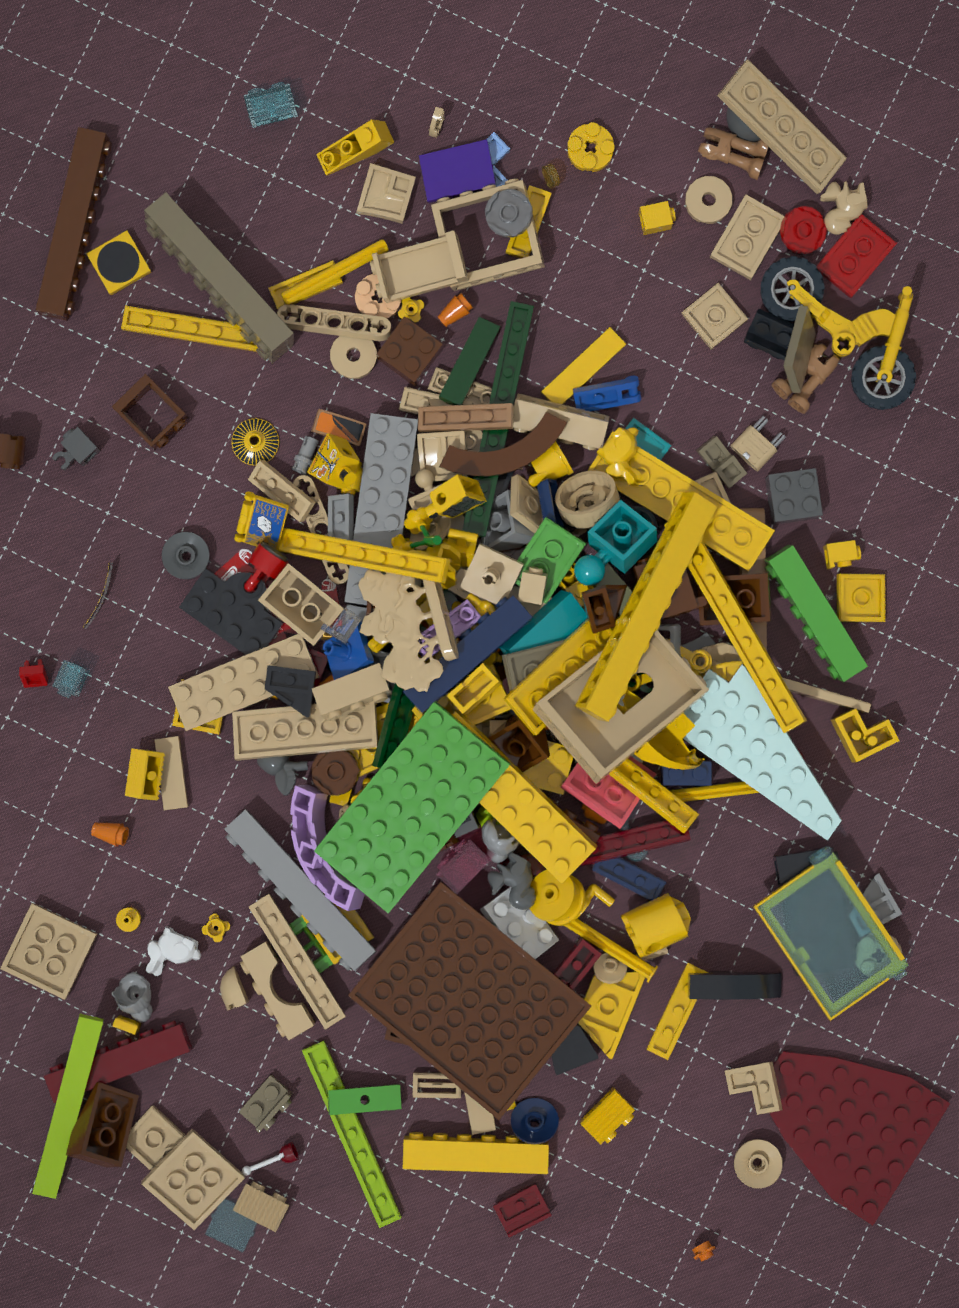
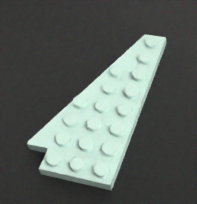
[683,664,842,840]

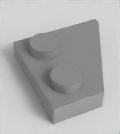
[848,874,902,937]

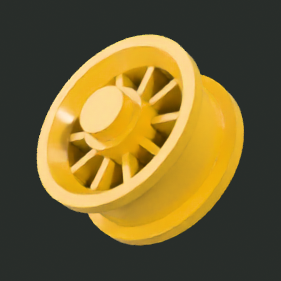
[530,870,585,926]

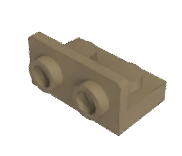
[239,1074,293,1133]

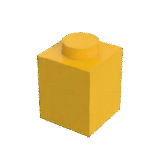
[639,201,676,235]

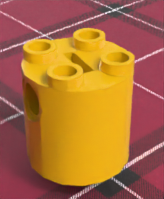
[620,893,691,958]

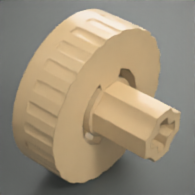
[555,471,620,529]

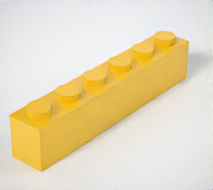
[403,1132,549,1174]

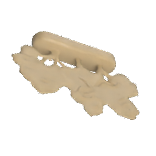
[358,569,459,692]

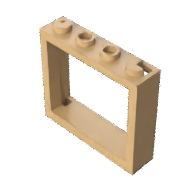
[431,179,545,291]

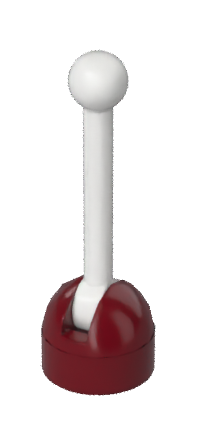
[242,1142,299,1176]

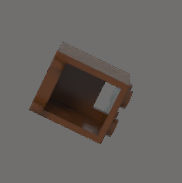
[632,557,708,621]

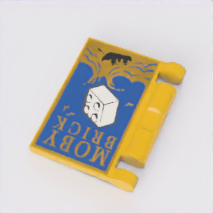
[234,491,289,550]

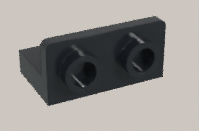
[743,308,794,361]

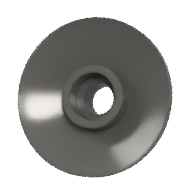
[162,532,210,579]

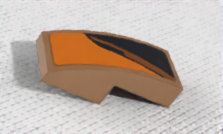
[311,409,366,446]

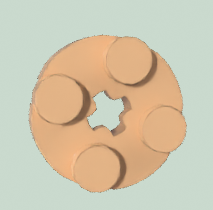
[355,274,402,320]

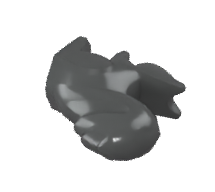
[488,852,536,910]

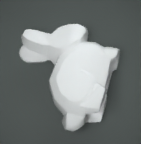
[146,926,201,976]

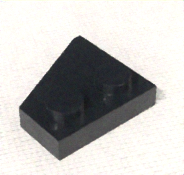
[265,665,316,718]

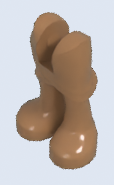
[698,127,769,180]
[771,343,840,414]

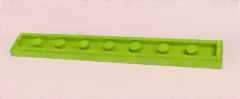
[32,1014,104,1199]
[302,1040,402,1228]

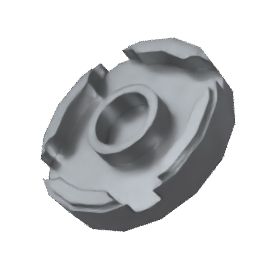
[485,189,533,238]

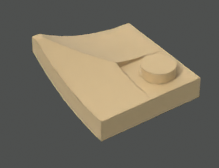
[356,163,416,224]
[417,431,468,482]

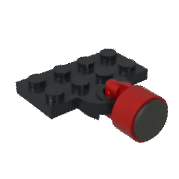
[179,542,289,655]

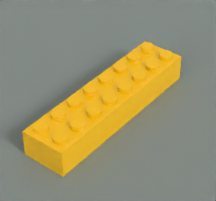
[452,710,597,884]

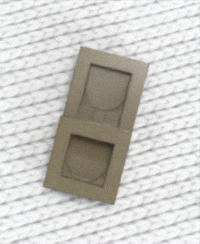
[696,436,747,488]

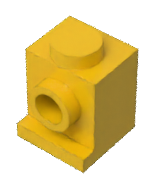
[823,540,861,570]

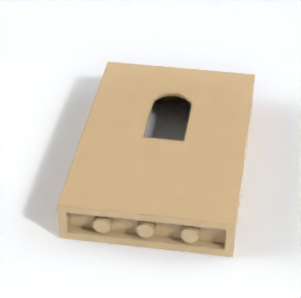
[533,629,709,784]

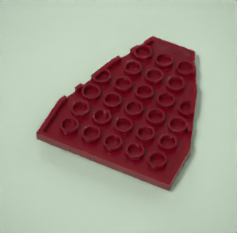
[769,1050,950,1226]

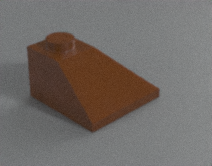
[487,714,550,772]

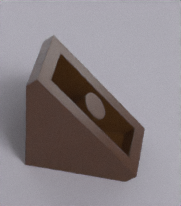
[581,585,627,634]

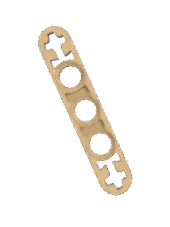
[277,304,392,341]
[293,475,349,585]

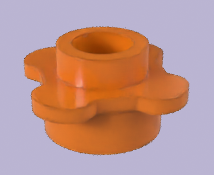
[692,1241,716,1262]

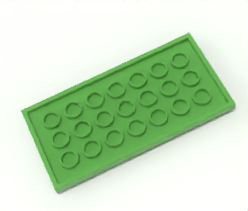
[314,701,511,913]

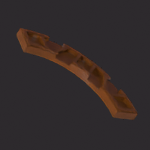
[439,412,567,477]

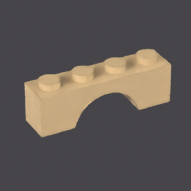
[240,940,315,1040]

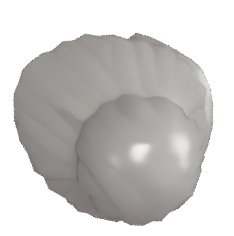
[482,818,520,863]
[112,972,152,1022]

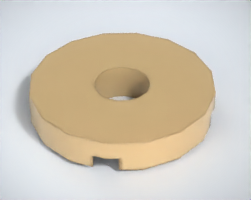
[685,176,732,224]
[330,336,377,379]

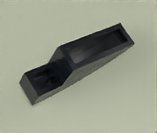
[688,971,782,1000]

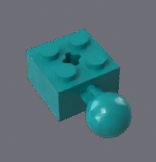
[574,500,657,586]

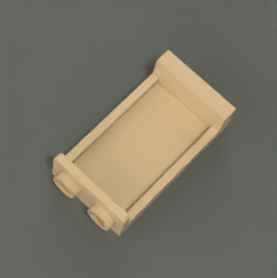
[370,231,469,303]

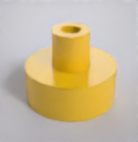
[116,907,141,932]

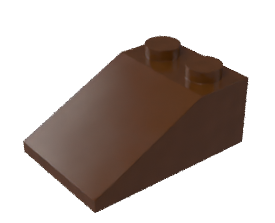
[698,573,771,626]
[66,1082,139,1168]

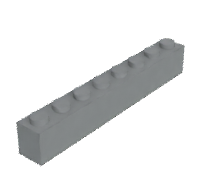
[224,809,377,971]

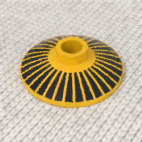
[232,418,279,466]

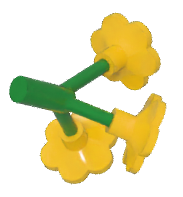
[391,507,442,551]

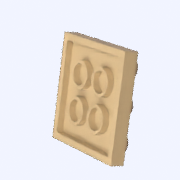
[0,903,97,1000]
[141,1129,245,1230]

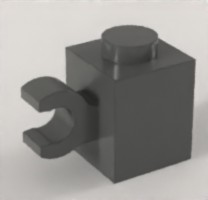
[52,427,101,470]

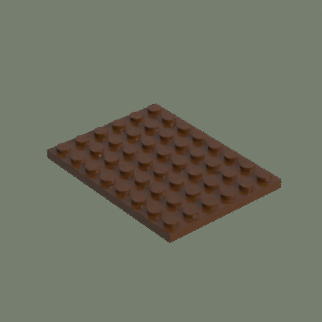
[348,882,591,1120]

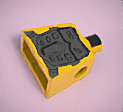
[425,474,487,519]

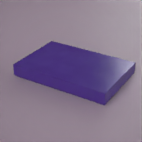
[419,139,497,203]

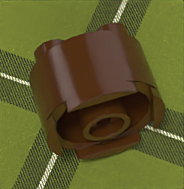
[0,433,26,470]

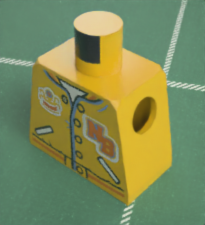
[307,433,360,489]

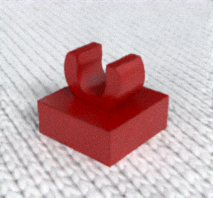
[19,659,48,688]

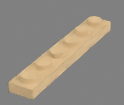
[249,893,346,1029]

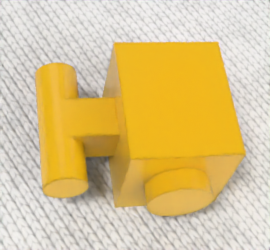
[442,528,478,567]

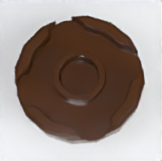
[311,751,360,796]

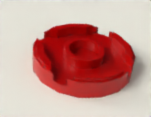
[780,206,827,254]

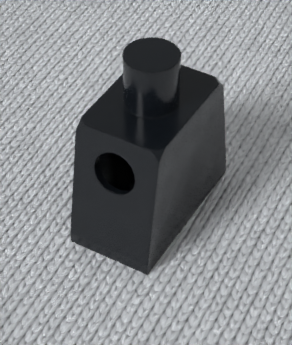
[551,1023,599,1076]

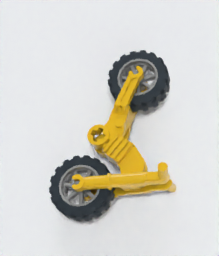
[760,256,916,410]

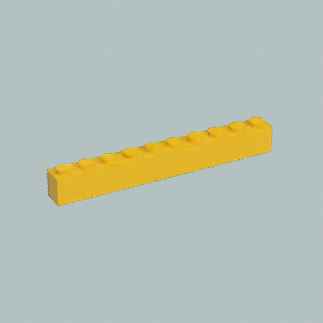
[575,492,717,722]

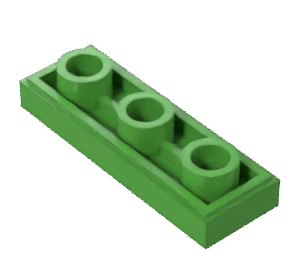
[327,1084,402,1115]

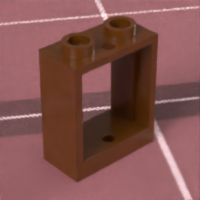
[112,373,189,450]

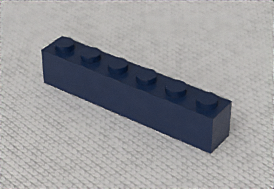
[403,595,532,715]

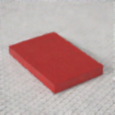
[816,214,897,298]

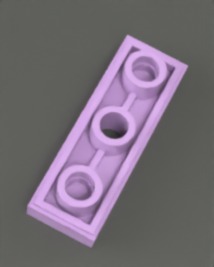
[418,599,481,661]

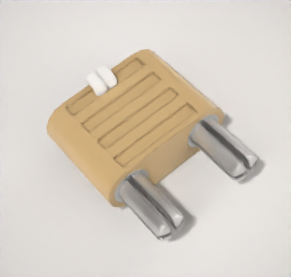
[730,416,786,472]

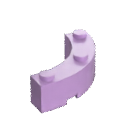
[290,785,365,911]

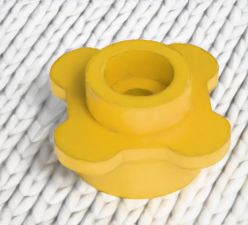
[398,297,424,323]
[202,914,230,942]

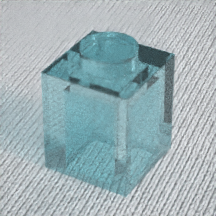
[52,660,90,699]

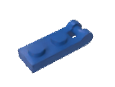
[573,376,642,411]

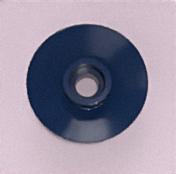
[511,1098,559,1144]

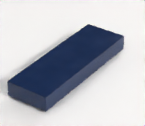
[591,857,666,901]

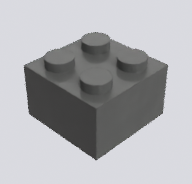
[765,468,823,525]

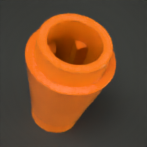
[437,293,473,327]
[91,822,129,847]

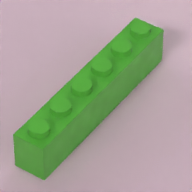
[764,545,868,682]

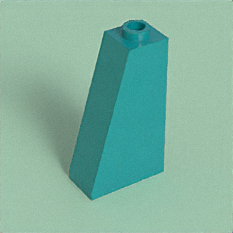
[500,590,588,655]

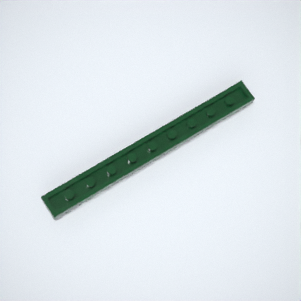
[462,301,534,538]

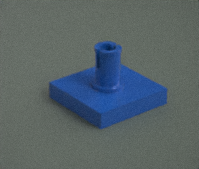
[323,620,374,680]

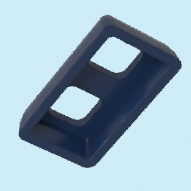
[537,478,565,529]

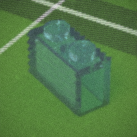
[244,82,298,128]

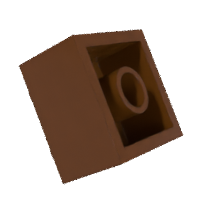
[376,316,443,387]

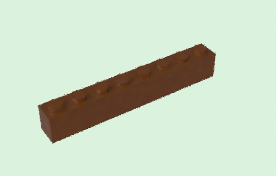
[36,127,112,321]

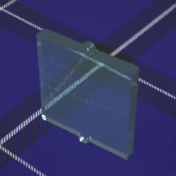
[205,1199,257,1252]

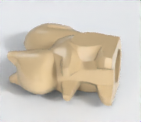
[820,181,867,235]

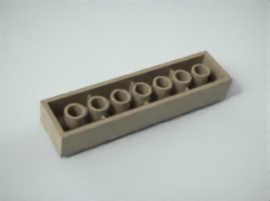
[144,192,294,364]

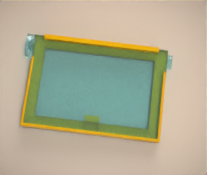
[753,846,909,1021]

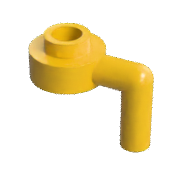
[576,884,615,919]

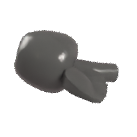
[257,756,308,796]

